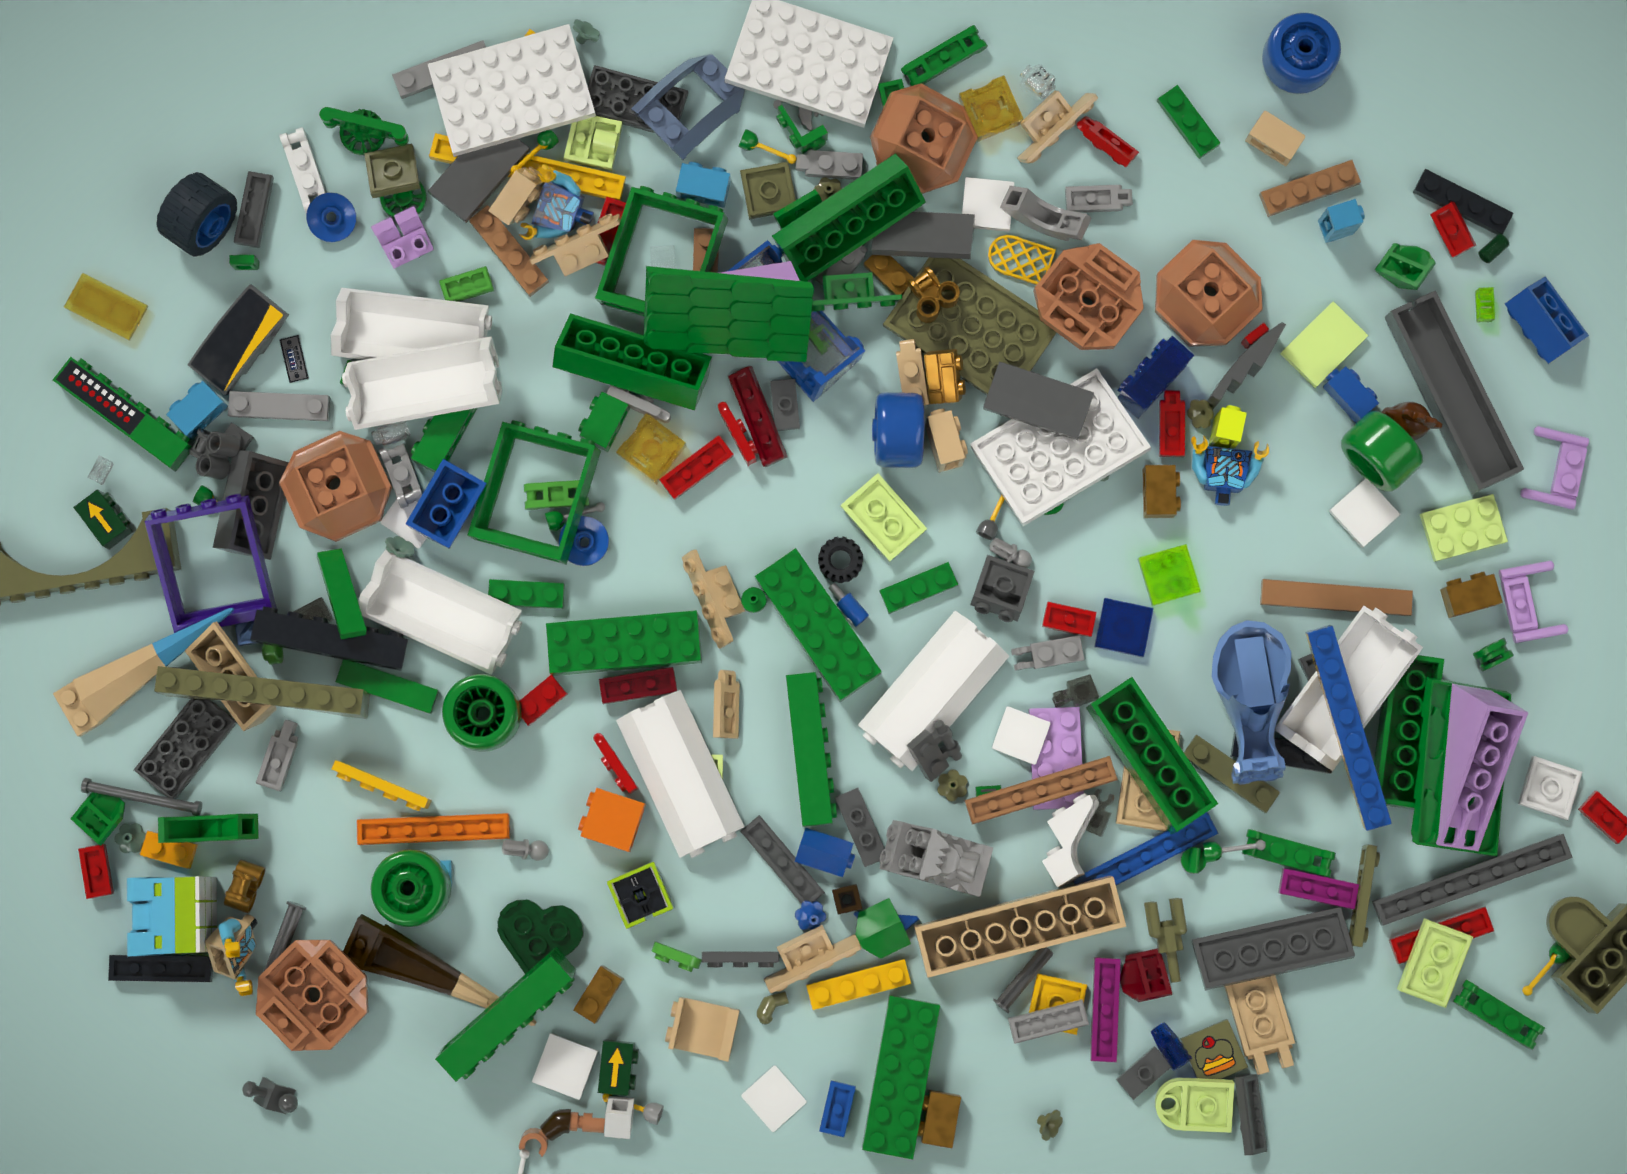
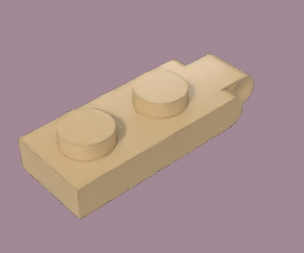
[896,339,929,405]
[713,670,739,739]

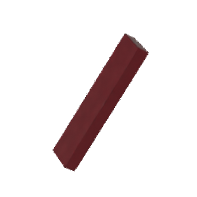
[728,366,788,467]

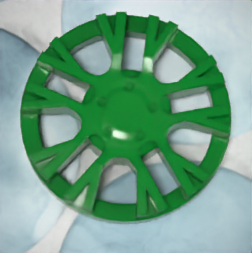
[339,109,385,155]
[380,182,427,219]

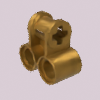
[907,266,960,323]
[224,860,265,913]

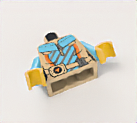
[205,914,258,996]

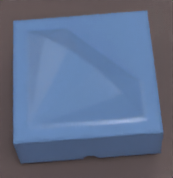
[235,621,256,646]

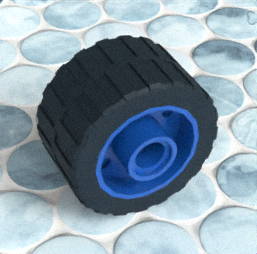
[156,172,237,257]

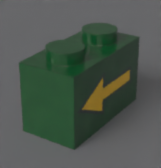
[73,489,133,550]
[597,1040,639,1096]

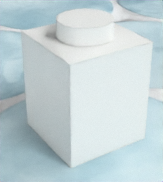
[604,1096,634,1139]

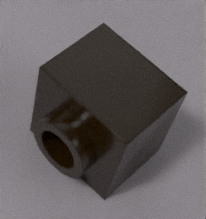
[832,884,862,915]

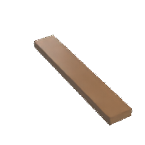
[1260,579,1413,616]
[964,756,1118,825]

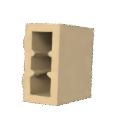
[488,167,544,226]
[925,408,968,473]

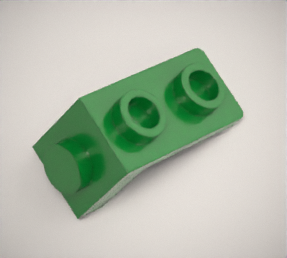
[776,105,828,154]

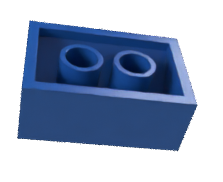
[1505,276,1589,364]
[406,459,487,549]

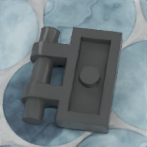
[906,720,962,782]

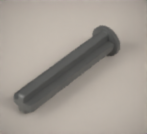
[264,901,306,971]
[993,947,1053,1013]

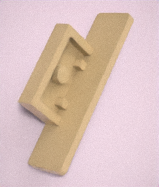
[1017,91,1098,163]
[530,214,621,276]
[682,549,745,649]
[764,925,862,993]

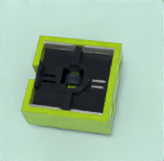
[607,862,674,929]

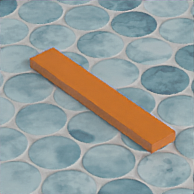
[357,813,510,845]

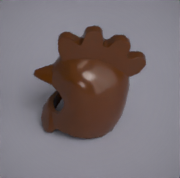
[1381,402,1443,441]

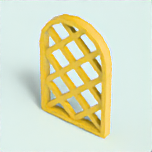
[988,235,1056,285]

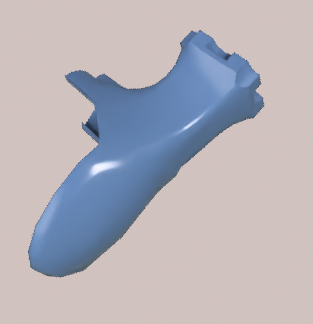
[1212,620,1291,785]

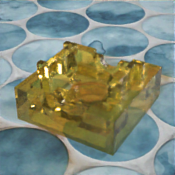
[958,75,1023,142]
[616,413,687,485]

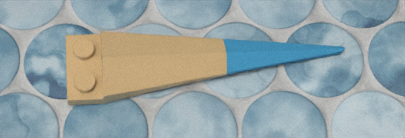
[53,608,234,737]

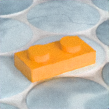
[140,831,198,869]

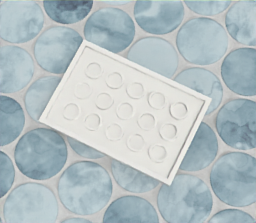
[724,0,894,128]
[428,24,596,157]
[970,368,1151,526]

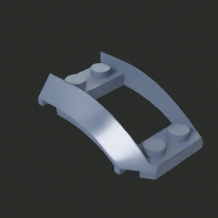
[631,54,745,160]

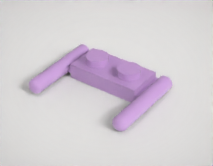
[1520,426,1589,509]
[1499,561,1568,643]

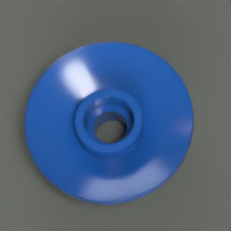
[306,192,356,242]
[559,516,609,566]

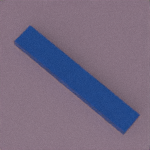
[1073,812,1219,886]

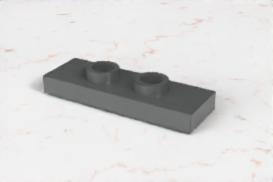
[233,171,274,248]
[835,788,884,867]
[1235,1074,1267,1155]

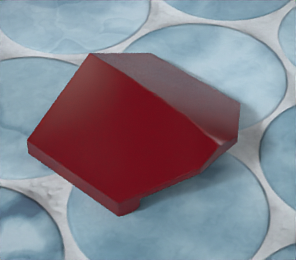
[1120,948,1172,1002]

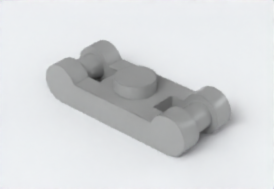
[379,441,423,509]

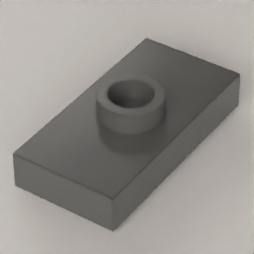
[770,379,800,431]
[1116,1046,1172,1100]

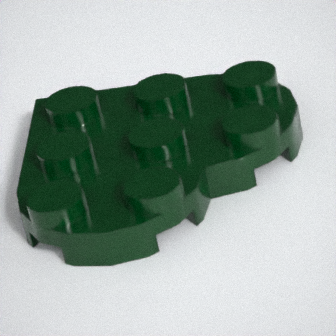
[497,899,584,974]

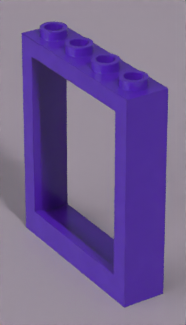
[144,494,277,633]

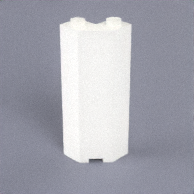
[331,288,492,360]
[342,336,502,430]
[358,549,522,675]
[1275,606,1423,771]
[858,611,1009,771]
[616,690,744,858]

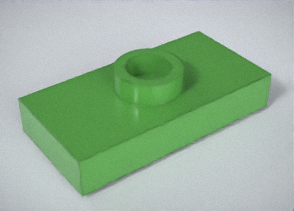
[439,266,494,302]

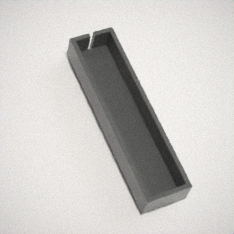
[1384,291,1524,494]

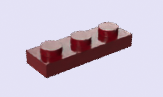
[599,667,677,704]

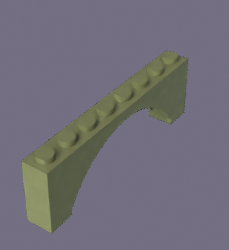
[0,508,181,605]
[154,666,370,719]

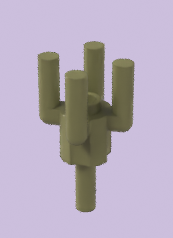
[1144,898,1187,983]

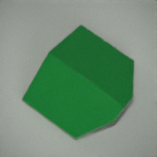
[1375,243,1436,290]
[70,792,125,846]
[855,898,911,959]

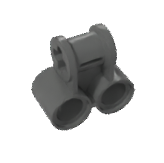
[188,429,240,480]

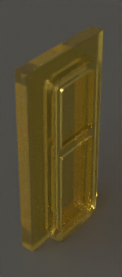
[64,273,149,341]

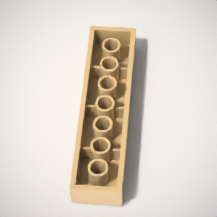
[914,876,1126,978]

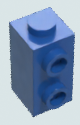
[1323,366,1379,423]
[795,828,855,877]

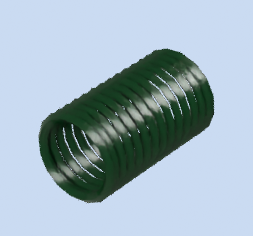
[1478,234,1510,263]

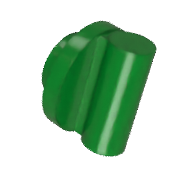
[1181,847,1206,874]

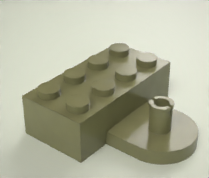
[1546,897,1627,1014]

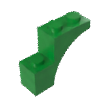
[158,814,259,843]

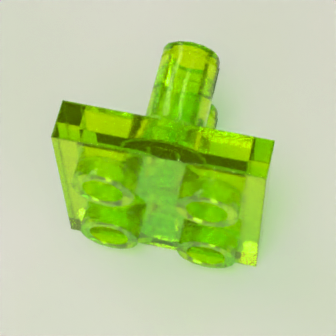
[1137,544,1201,606]

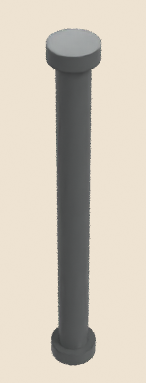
[81,778,202,816]

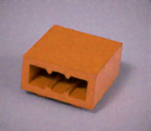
[578,788,646,852]

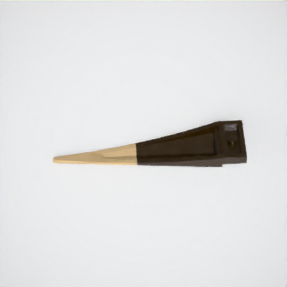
[343,914,537,1026]

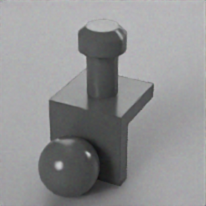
[242,1077,298,1114]

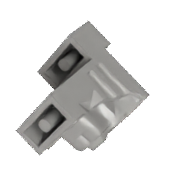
[879,820,993,897]

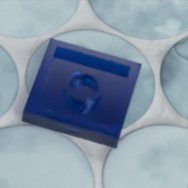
[1094,598,1154,658]

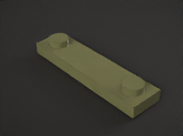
[1184,735,1280,813]
[1349,844,1380,947]

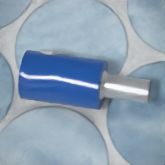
[828,583,869,627]

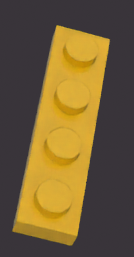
[332,760,432,811]
[806,959,911,1010]

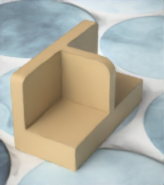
[1245,111,1305,167]

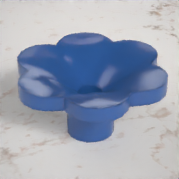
[795,901,826,930]

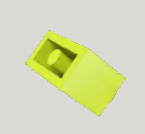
[1208,405,1247,449]

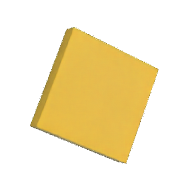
[1028,973,1087,1035]

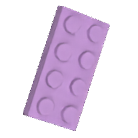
[1028,707,1084,810]

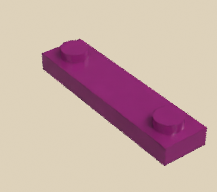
[1090,958,1121,1062]

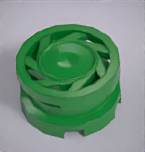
[1473,638,1514,671]

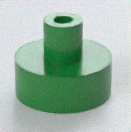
[741,587,766,613]

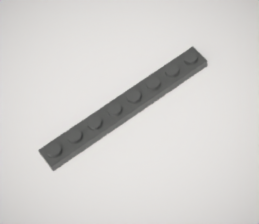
[1372,834,1573,926]

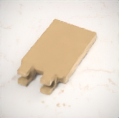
[1224,975,1295,1075]

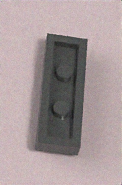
[702,951,779,967]

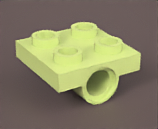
[564,116,623,171]

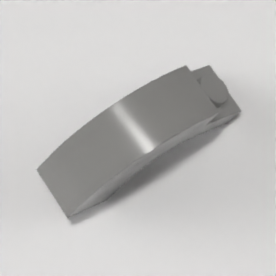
[1000,186,1092,241]

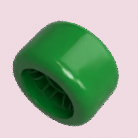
[1341,411,1423,492]
[442,674,522,752]
[370,850,451,927]

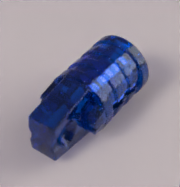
[1151,1022,1193,1071]

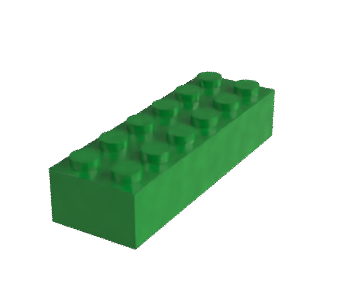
[772,153,926,282]
[552,313,712,411]
[754,548,882,702]
[546,610,702,676]
[1374,655,1444,810]
[1086,677,1218,834]
[435,947,576,1082]
[862,995,940,1160]

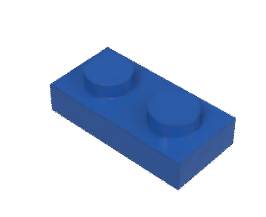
[819,1080,856,1137]

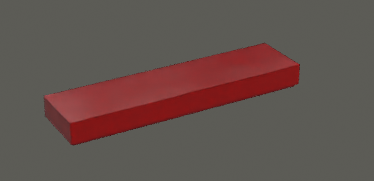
[1389,907,1494,964]

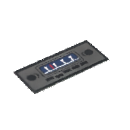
[280,335,308,383]

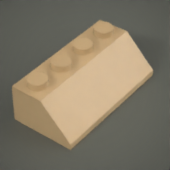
[185,621,276,731]

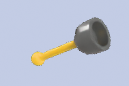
[976,494,1005,540]

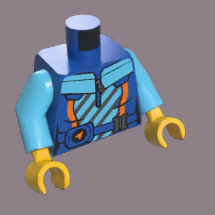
[519,164,594,240]
[1191,436,1269,506]

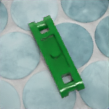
[901,25,988,86]
[319,107,409,146]
[1242,829,1336,878]
[1453,980,1545,1050]

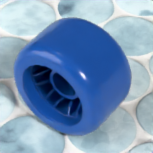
[1262,13,1341,94]
[872,392,925,468]

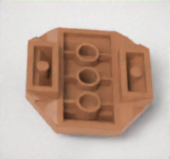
[870,83,977,194]
[1155,240,1262,347]
[1033,243,1144,350]
[279,431,392,542]
[256,940,369,1051]

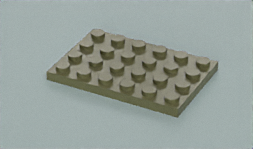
[883,257,1057,395]

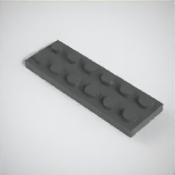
[1192,907,1355,991]

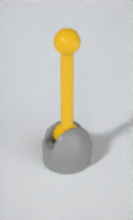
[602,1094,664,1125]

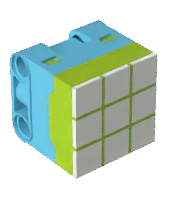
[127,876,217,956]

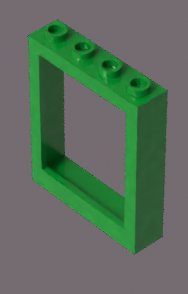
[595,186,728,316]
[467,420,601,565]

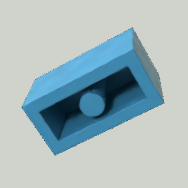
[676,162,731,208]
[1318,199,1365,243]
[166,381,228,440]

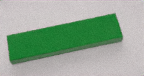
[317,548,367,639]
[335,660,439,714]

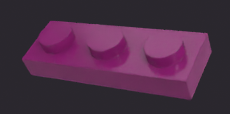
[1278,868,1359,909]

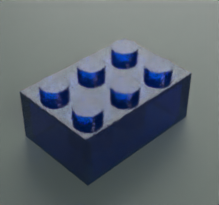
[1117,336,1194,419]

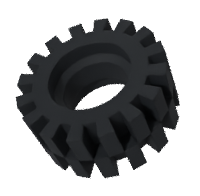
[818,536,863,583]

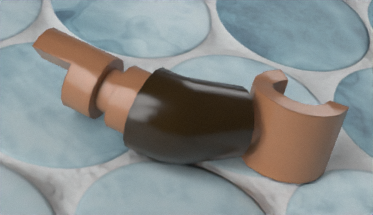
[519,1109,605,1157]

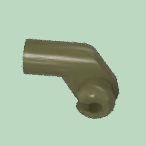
[757,991,789,1024]

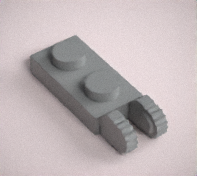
[1011,635,1084,671]

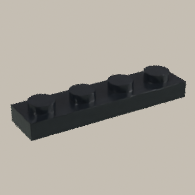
[1413,168,1513,235]
[1230,732,1332,774]
[108,955,213,982]

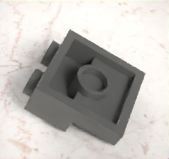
[970,555,1035,622]

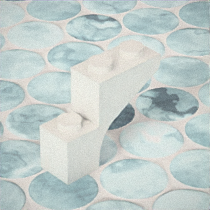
[1042,793,1099,887]

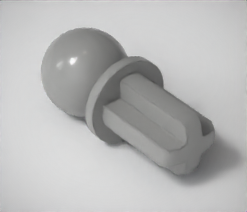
[989,538,1032,568]
[502,839,549,861]

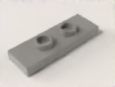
[1008,999,1089,1044]

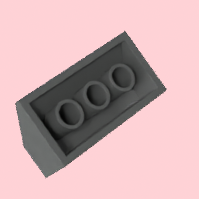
[213,451,289,560]

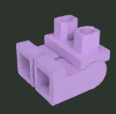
[371,206,434,269]

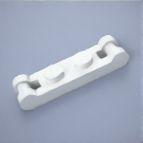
[279,127,326,213]

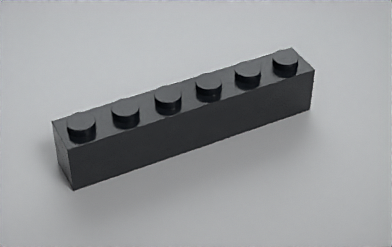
[250,606,408,671]

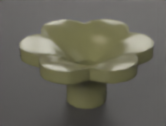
[813,177,842,201]
[1187,399,1214,428]
[937,769,968,802]
[1037,1110,1063,1141]

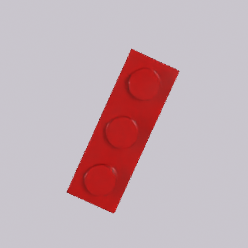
[659,435,734,500]

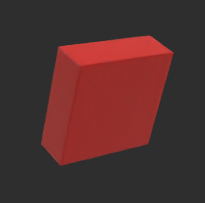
[1241,323,1269,349]

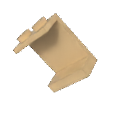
[665,997,740,1062]

